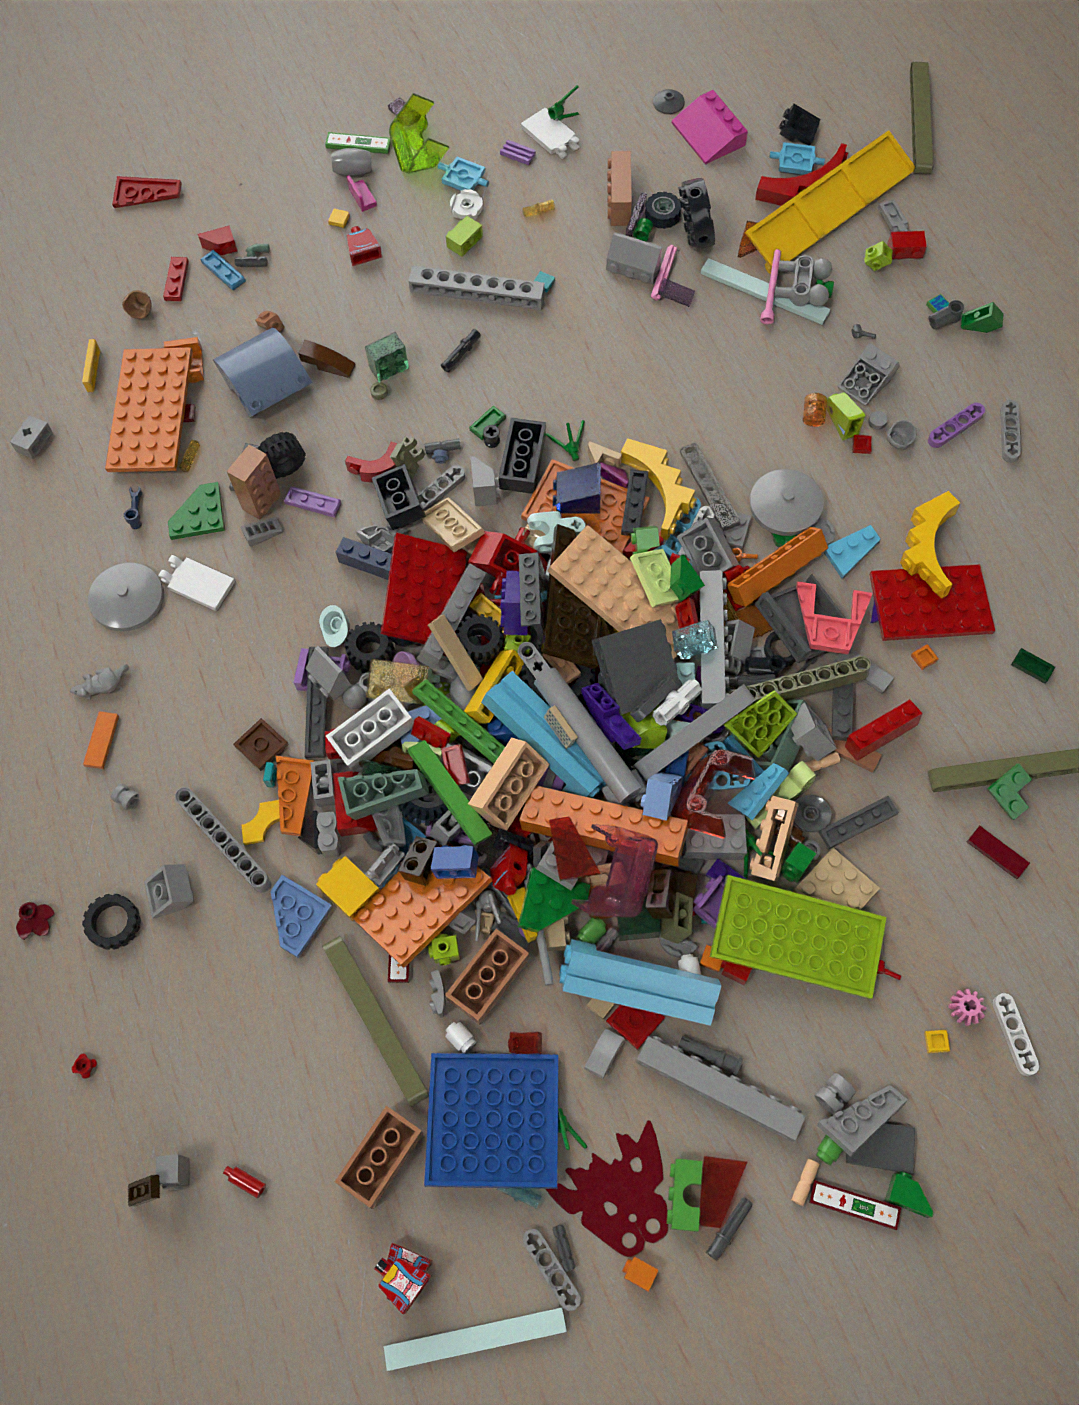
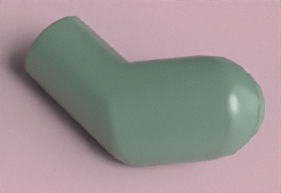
[246,243,270,257]

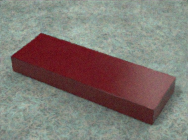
[966,825,1030,880]

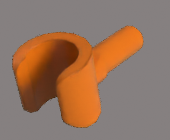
[732,548,758,562]

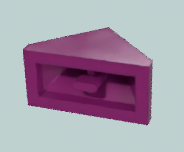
[598,462,628,489]

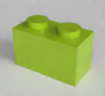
[446,216,483,257]

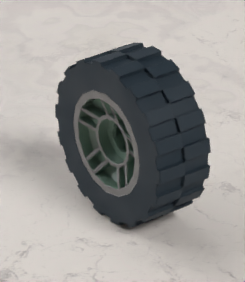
[645,191,681,229]

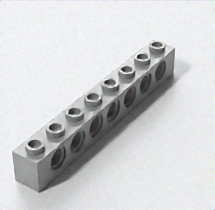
[408,265,545,310]

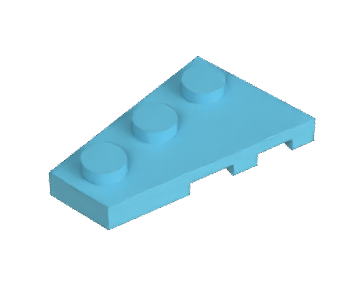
[727,763,789,820]

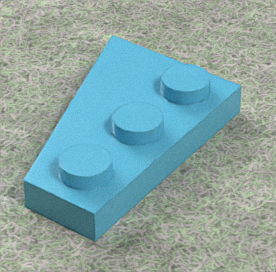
[824,525,881,579]

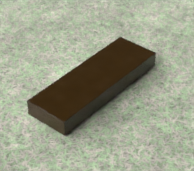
[128,1174,160,1207]

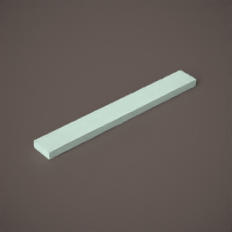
[701,258,830,325]
[383,1308,567,1371]

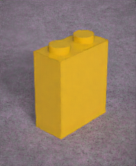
[316,856,380,921]

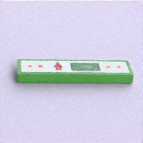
[325,132,391,154]

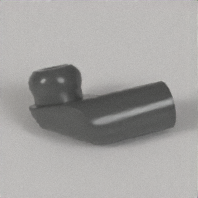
[363,831,387,852]

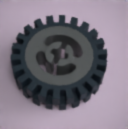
[398,771,449,826]

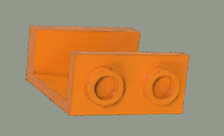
[164,337,204,383]

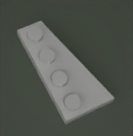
[817,1085,907,1157]

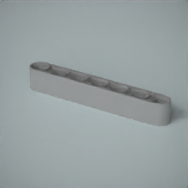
[634,684,756,781]
[175,787,271,893]

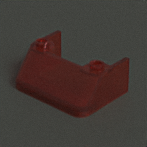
[671,749,756,839]

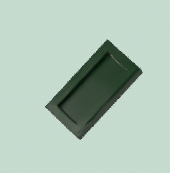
[1011,648,1055,684]

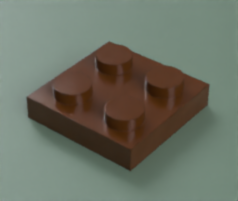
[233,718,289,771]

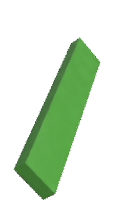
[412,679,505,763]
[407,740,492,846]

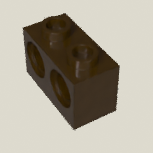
[399,836,440,886]
[646,870,678,919]

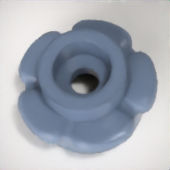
[432,450,449,464]

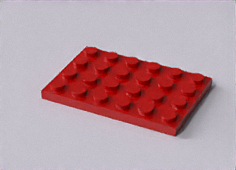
[381,532,467,644]
[869,564,995,641]

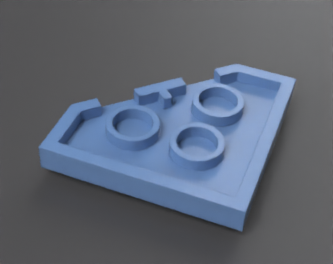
[270,875,333,958]

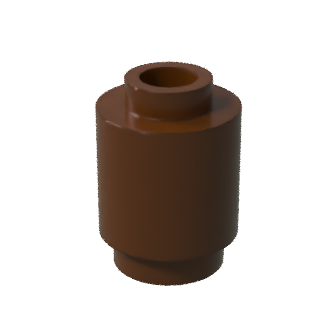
[774,821,805,848]

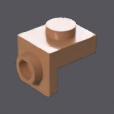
[255,311,285,332]

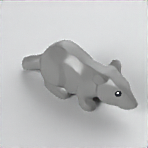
[70,664,129,700]

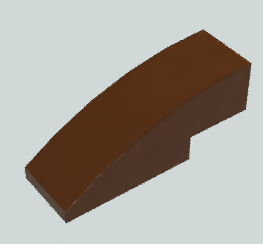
[298,340,355,378]

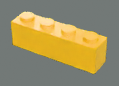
[464,649,524,724]

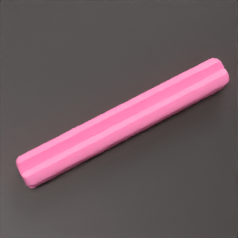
[651,245,677,301]

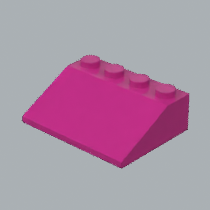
[671,90,748,165]

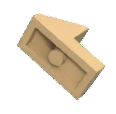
[588,441,622,473]

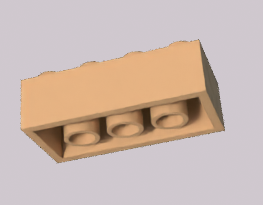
[468,738,550,830]

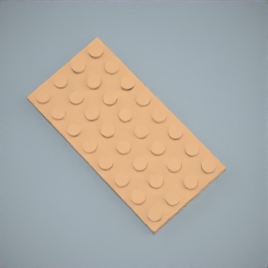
[547,525,700,659]

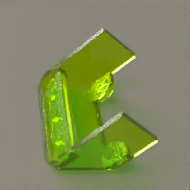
[389,93,449,174]

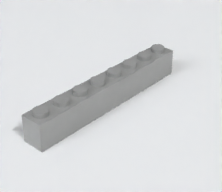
[700,570,729,710]
[636,1036,806,1142]

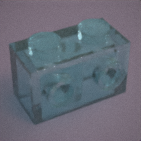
[672,620,718,659]

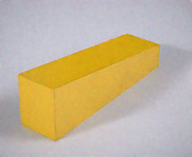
[507,887,538,943]

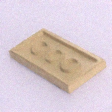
[420,497,485,552]

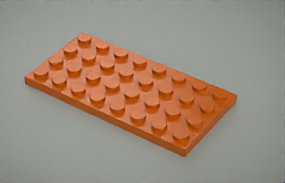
[105,347,193,472]

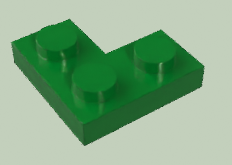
[987,764,1032,820]

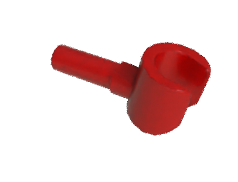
[877,960,901,980]

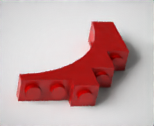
[755,143,849,206]

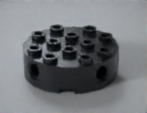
[678,178,715,251]

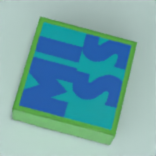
[926,294,949,313]

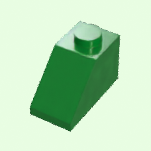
[961,302,1004,333]
[670,554,705,602]
[885,1172,934,1218]

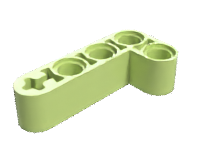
[745,761,817,829]

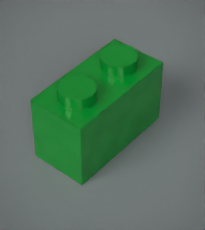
[780,842,816,883]

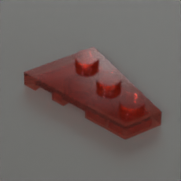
[549,816,601,881]
[699,1156,748,1229]

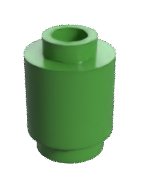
[577,917,607,944]
[816,1134,843,1166]

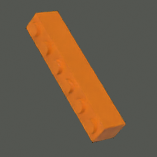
[727,527,828,607]

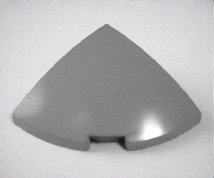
[356,525,408,553]

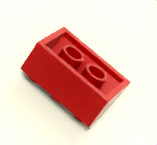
[332,771,378,837]

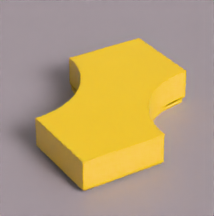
[241,800,280,845]

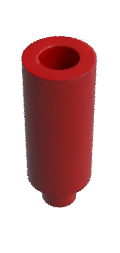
[223,1166,266,1199]

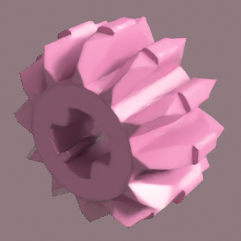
[948,989,987,1026]

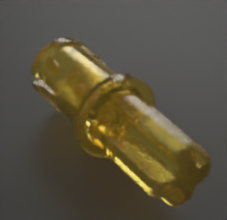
[522,199,555,217]

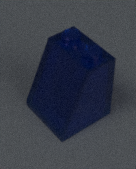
[553,463,601,514]

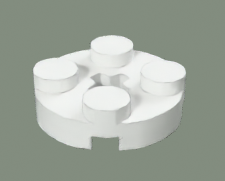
[450,190,483,220]

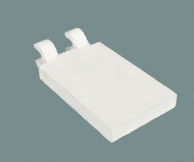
[521,108,579,159]
[158,555,235,611]

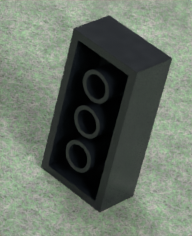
[498,418,546,494]

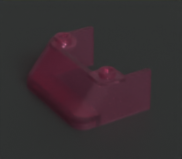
[572,824,658,917]

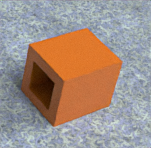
[622,1256,658,1292]

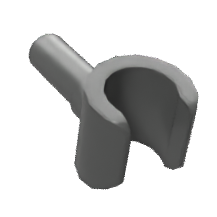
[851,324,876,338]

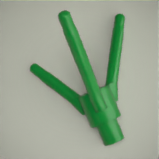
[546,420,585,461]
[743,829,775,879]
[558,1108,587,1150]

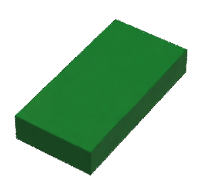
[469,405,506,440]

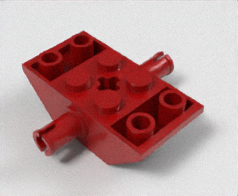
[468,527,548,596]

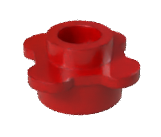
[71,1053,97,1079]

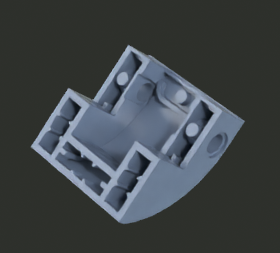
[213,327,313,417]

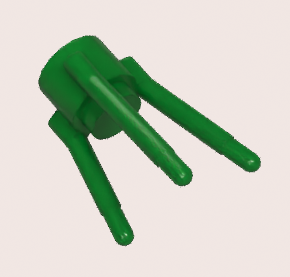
[548,85,579,121]

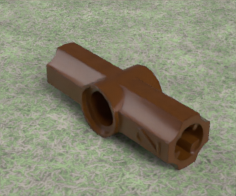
[368,747,420,772]

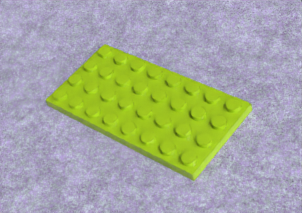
[710,875,887,999]

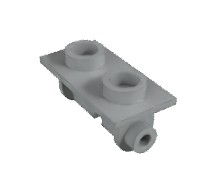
[365,843,405,886]

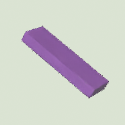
[284,486,341,518]

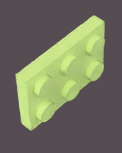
[630,549,680,608]

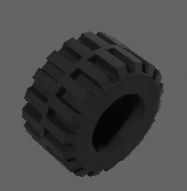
[257,432,306,479]
[456,614,504,667]
[345,622,395,673]

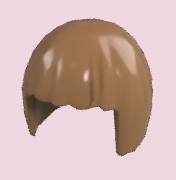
[122,290,152,319]

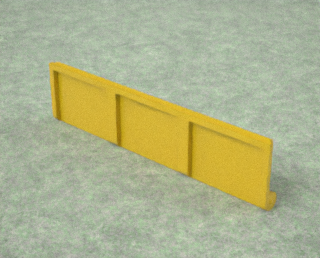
[745,130,915,274]

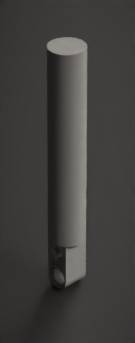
[518,642,643,804]

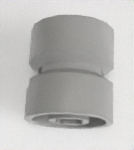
[814,1073,856,1114]

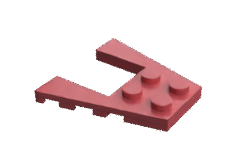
[796,582,872,654]

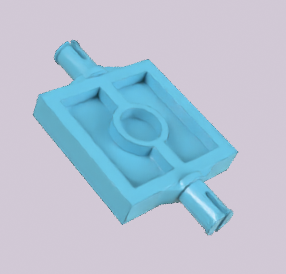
[769,142,825,175]
[438,157,489,191]

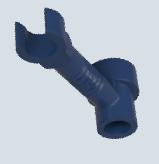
[124,486,142,529]

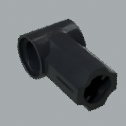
[744,655,786,677]

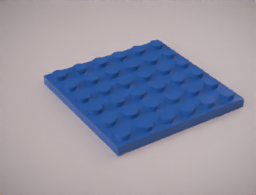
[424,1053,558,1189]

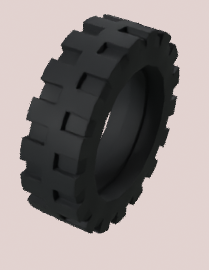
[82,894,141,950]

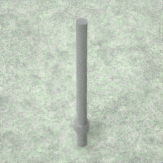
[524,864,554,986]

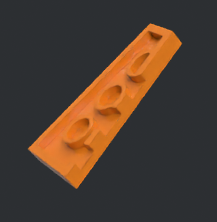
[276,756,315,836]

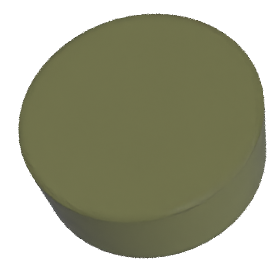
[370,382,388,400]

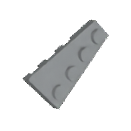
[358,772,406,847]

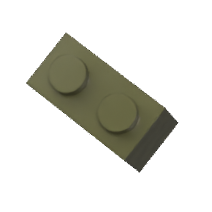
[660,892,693,944]

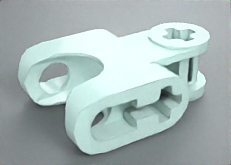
[527,511,585,553]

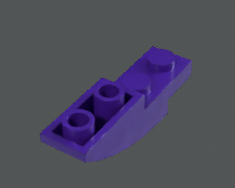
[581,683,642,750]

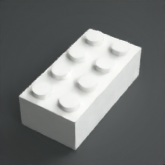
[326,688,414,772]

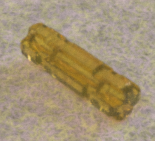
[179,440,200,472]

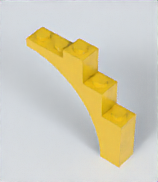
[621,438,697,541]
[900,491,960,598]

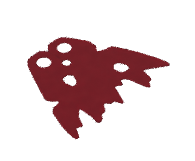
[546,1120,668,1257]

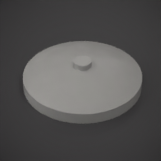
[750,469,824,536]
[88,563,164,631]

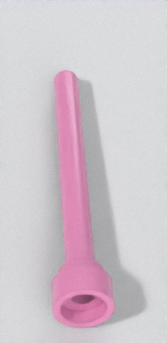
[760,249,781,324]

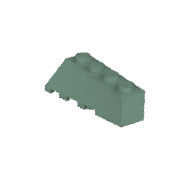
[752,700,816,772]
[338,769,429,820]

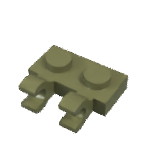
[390,436,425,479]

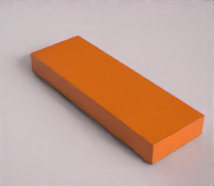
[83,711,119,769]

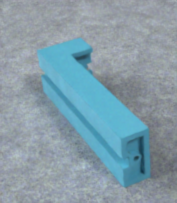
[482,671,606,798]
[559,939,721,1026]

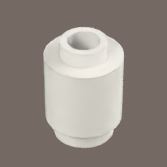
[678,954,701,975]
[445,1022,476,1054]

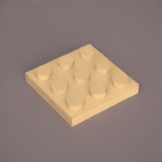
[793,848,880,910]

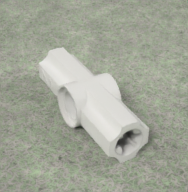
[653,679,702,725]

